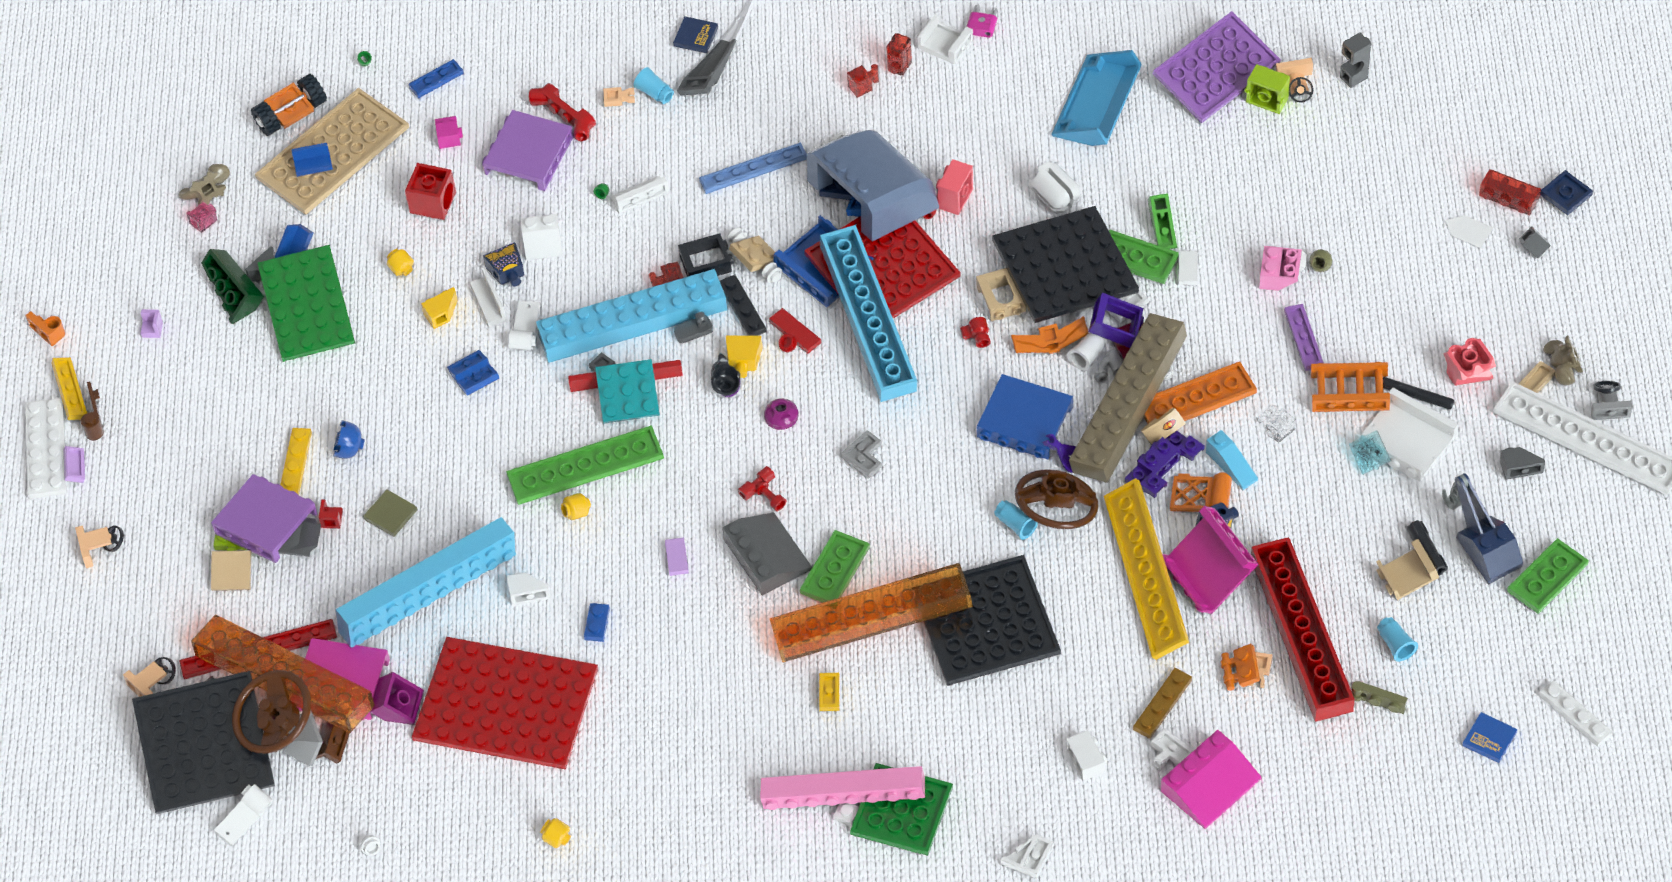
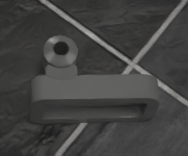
[674,312,713,343]

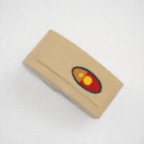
[1141,407,1186,445]

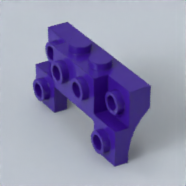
[1125,431,1205,498]

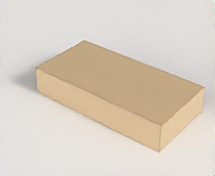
[1519,361,1555,393]

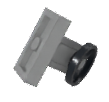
[1591,381,1633,420]

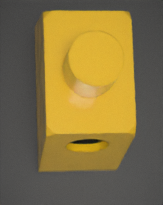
[726,335,763,378]

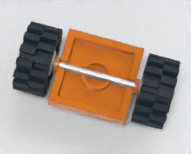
[251,73,327,136]

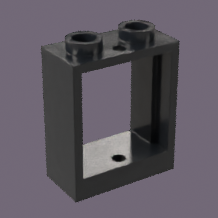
[678,233,734,277]

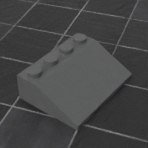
[722,512,813,596]

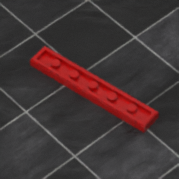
[568,360,683,392]

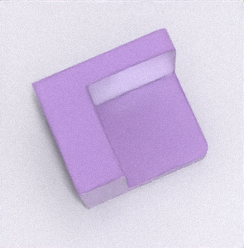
[141,309,163,338]

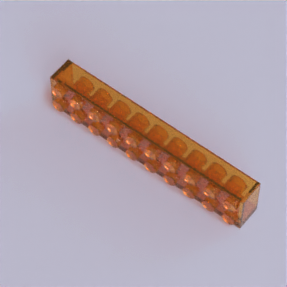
[769,562,973,663]
[191,614,375,733]

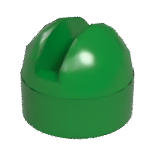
[357,51,372,67]
[593,183,610,199]

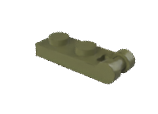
[1351,681,1408,714]

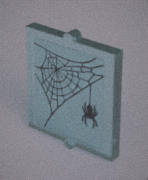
[1349,430,1391,475]

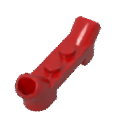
[529,83,596,141]

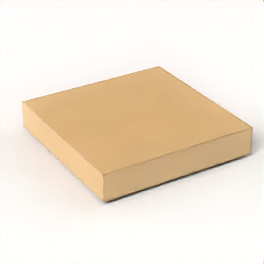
[211,551,252,591]

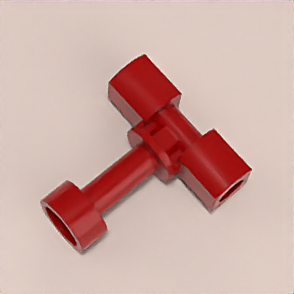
[738,466,787,511]

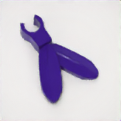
[1043,434,1076,473]

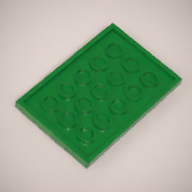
[258,244,356,362]

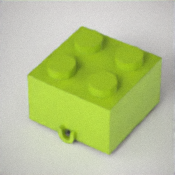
[1244,64,1290,115]

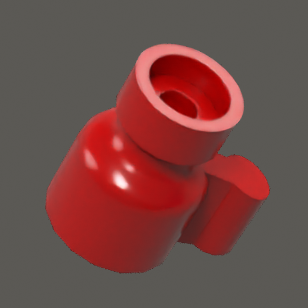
[960,317,991,348]

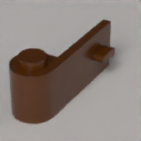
[81,381,104,441]

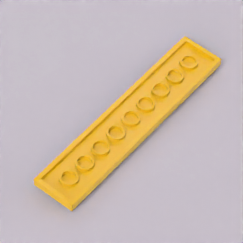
[1103,478,1189,660]

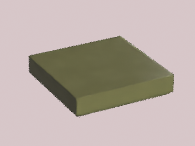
[363,489,418,537]

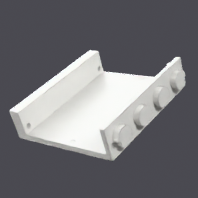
[1354,388,1459,482]

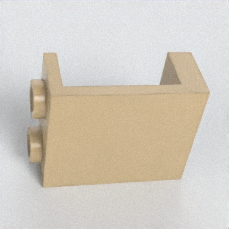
[1376,539,1439,600]

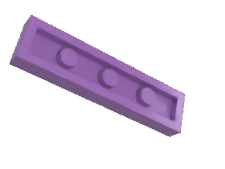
[1284,304,1324,371]

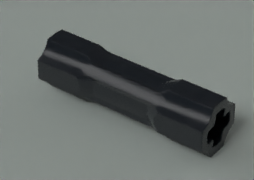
[1407,520,1448,576]

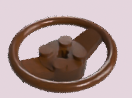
[1015,469,1098,529]
[232,670,311,754]

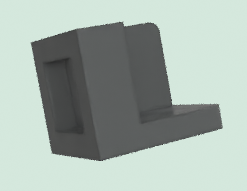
[1519,226,1551,258]

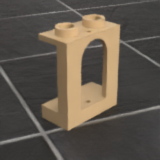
[976,268,1026,321]

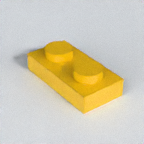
[819,673,840,711]

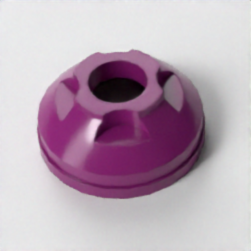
[764,398,799,430]

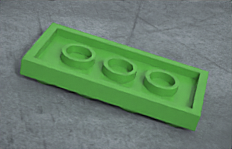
[1109,230,1179,284]
[800,530,870,607]
[1507,538,1589,614]

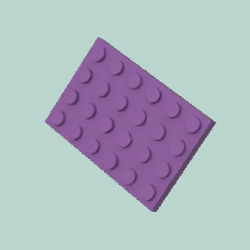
[1152,11,1281,124]

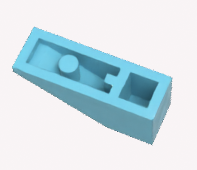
[1206,430,1258,490]

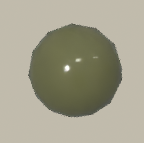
[1309,249,1333,273]

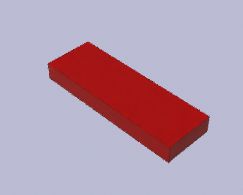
[769,308,822,354]

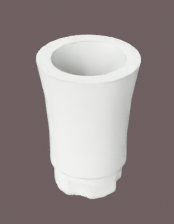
[1067,333,1107,371]

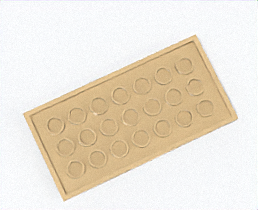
[255,87,409,215]

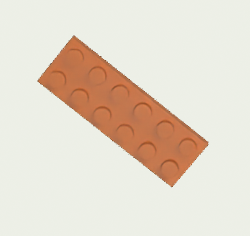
[1144,361,1257,424]

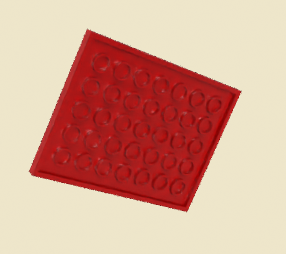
[412,636,598,770]

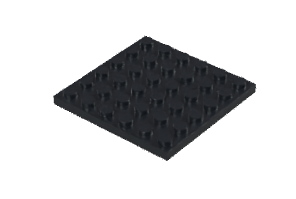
[992,206,1139,324]
[911,555,1061,686]
[132,671,275,815]

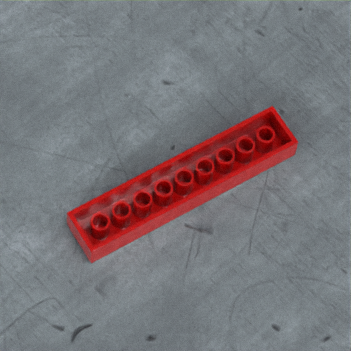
[1251,537,1355,722]

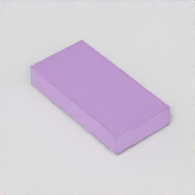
[63,446,85,483]
[665,537,689,576]

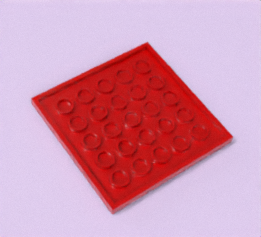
[804,216,961,319]

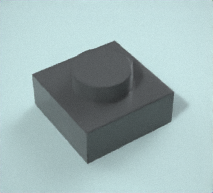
[589,352,616,372]

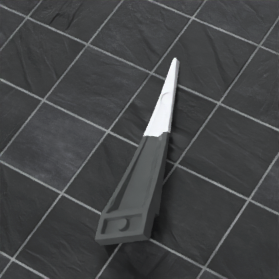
[677,0,755,96]

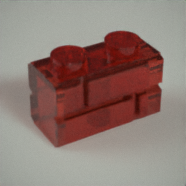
[886,33,912,76]

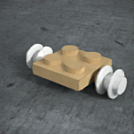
[727,227,782,283]

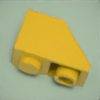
[421,287,458,329]

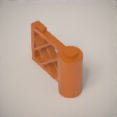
[1170,472,1232,512]

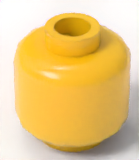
[386,248,414,276]
[561,493,591,520]
[540,818,571,848]

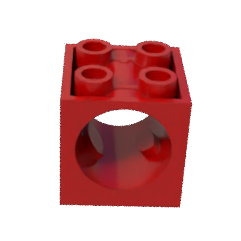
[405,163,456,220]

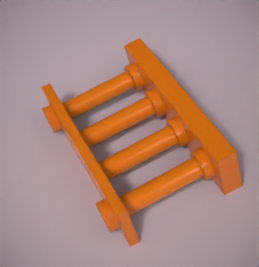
[1311,362,1390,412]

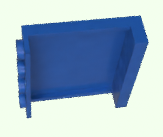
[773,215,874,308]
[977,374,1073,460]

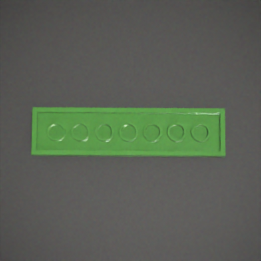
[506,425,664,505]

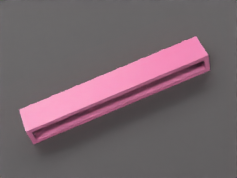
[760,766,925,810]

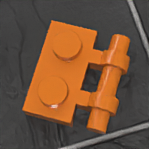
[1220,644,1260,691]

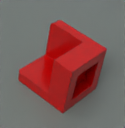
[318,499,343,529]

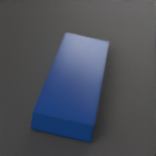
[408,59,464,99]

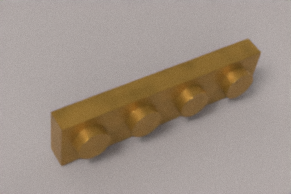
[1133,668,1192,739]

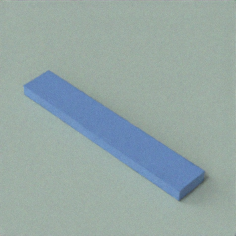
[699,142,807,194]

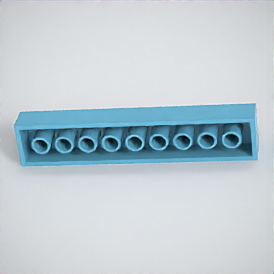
[820,225,917,402]
[536,269,727,363]
[335,517,516,648]

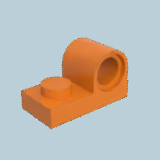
[25,311,65,346]

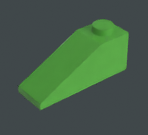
[1147,193,1177,249]

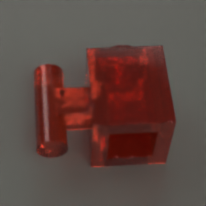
[847,64,879,98]
[648,261,684,287]

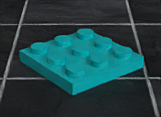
[595,359,660,424]

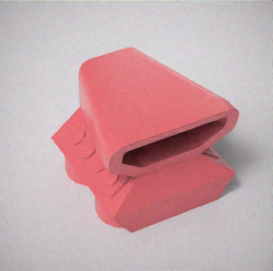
[1443,338,1496,386]

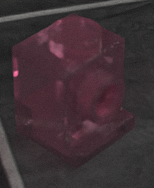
[186,202,218,233]

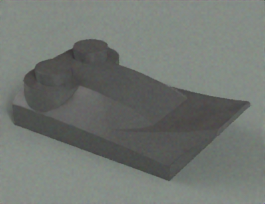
[278,517,321,557]

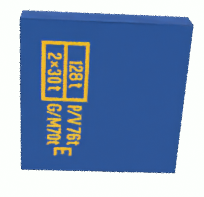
[1462,712,1518,763]

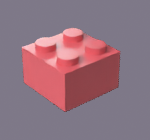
[936,159,974,215]

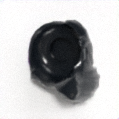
[711,353,741,397]

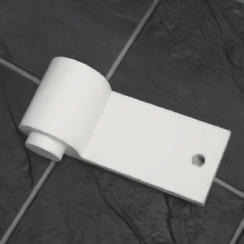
[508,300,541,350]
[214,784,273,846]

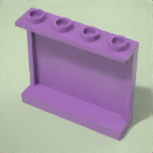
[482,110,573,191]
[211,474,317,563]

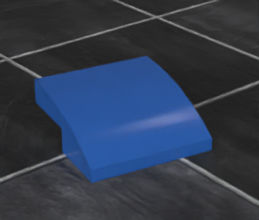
[447,350,500,396]

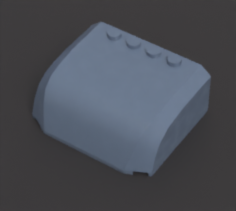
[807,130,939,241]

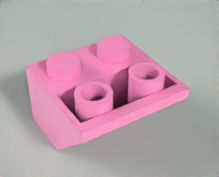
[1259,246,1302,291]

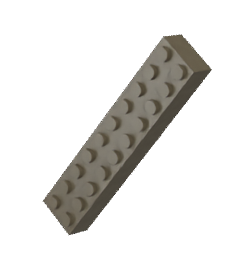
[1069,313,1187,483]

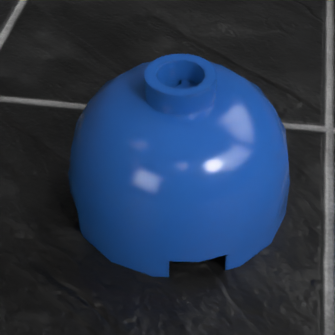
[333,420,365,459]

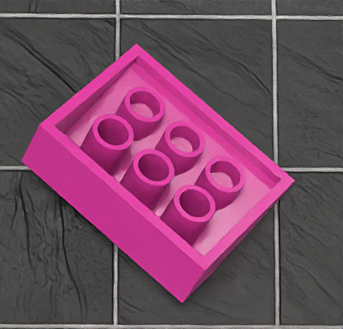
[1161,729,1262,829]

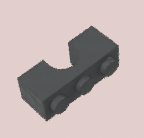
[1340,32,1371,88]

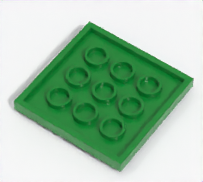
[850,763,953,856]

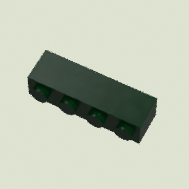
[201,249,265,324]

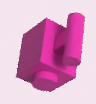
[435,116,463,149]

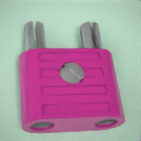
[966,5,998,38]

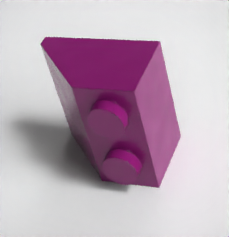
[369,672,424,725]

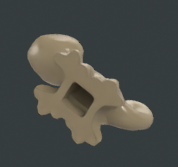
[178,164,230,207]
[1543,335,1584,386]

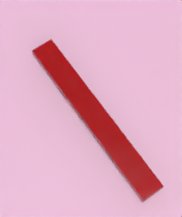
[179,619,338,680]

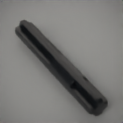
[1383,377,1454,410]

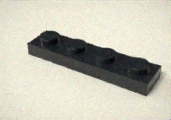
[720,274,767,336]

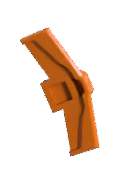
[1011,316,1089,354]

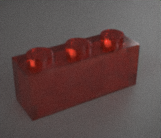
[1479,169,1541,216]

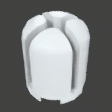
[1028,161,1081,213]

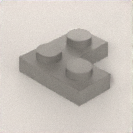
[841,430,882,479]

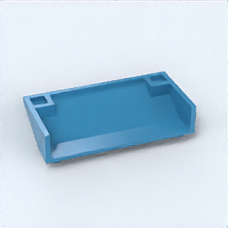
[1052,50,1142,146]

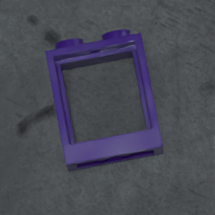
[1088,293,1144,348]

